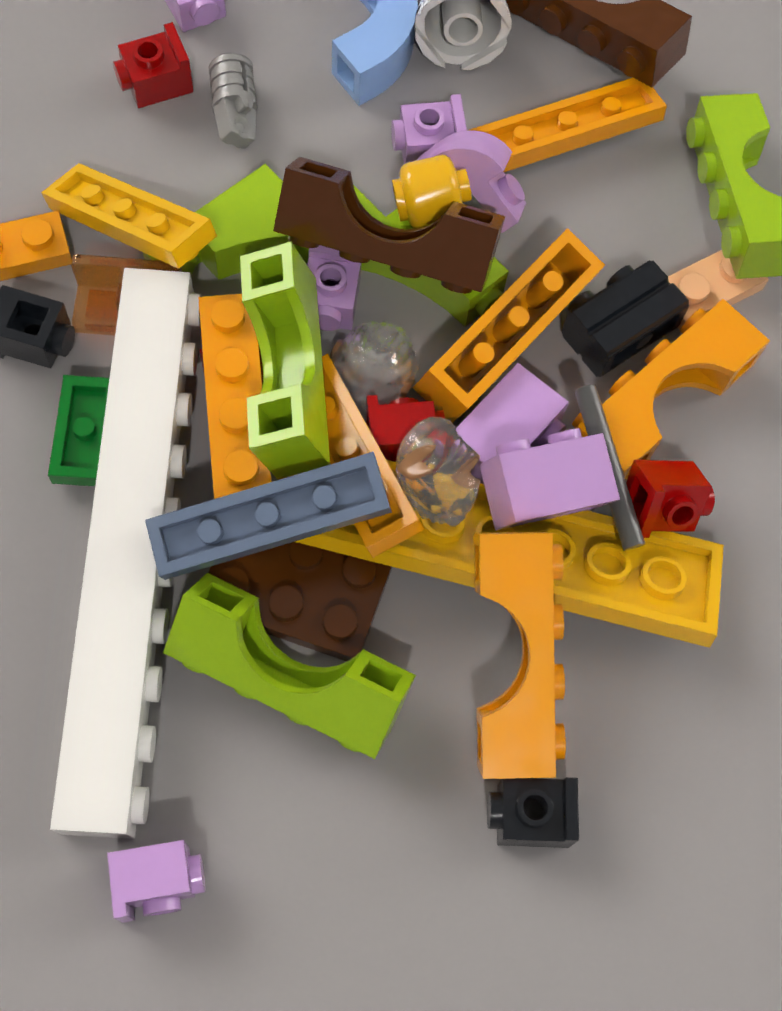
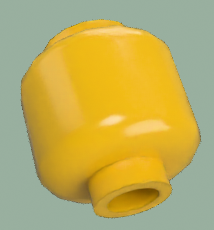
[392,155,472,229]

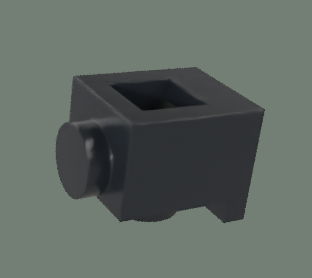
[0,285,75,368]
[487,777,579,848]

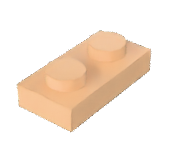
[668,250,769,330]

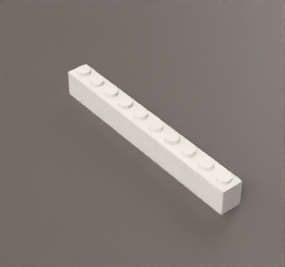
[50,268,203,839]

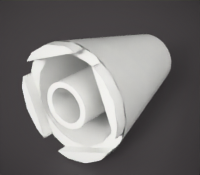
[414,0,512,70]

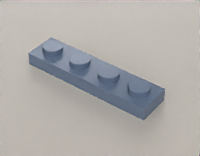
[145,452,392,580]

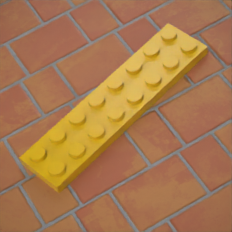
[278,460,724,648]

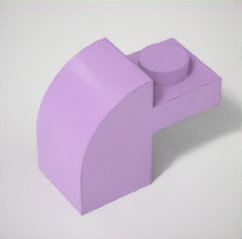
[417,130,526,233]

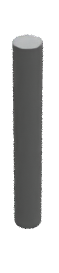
[574,384,645,551]

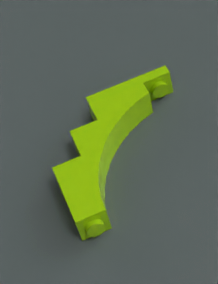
[143,164,509,326]

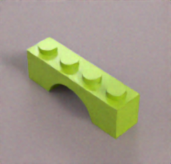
[686,93,782,279]
[240,242,330,479]
[163,573,416,759]

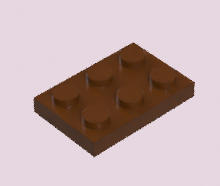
[208,542,393,662]

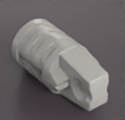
[209,53,257,149]

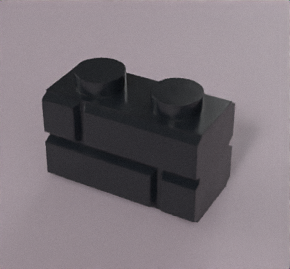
[562,260,690,378]

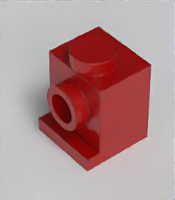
[113,22,194,109]
[365,395,446,464]
[626,460,715,538]

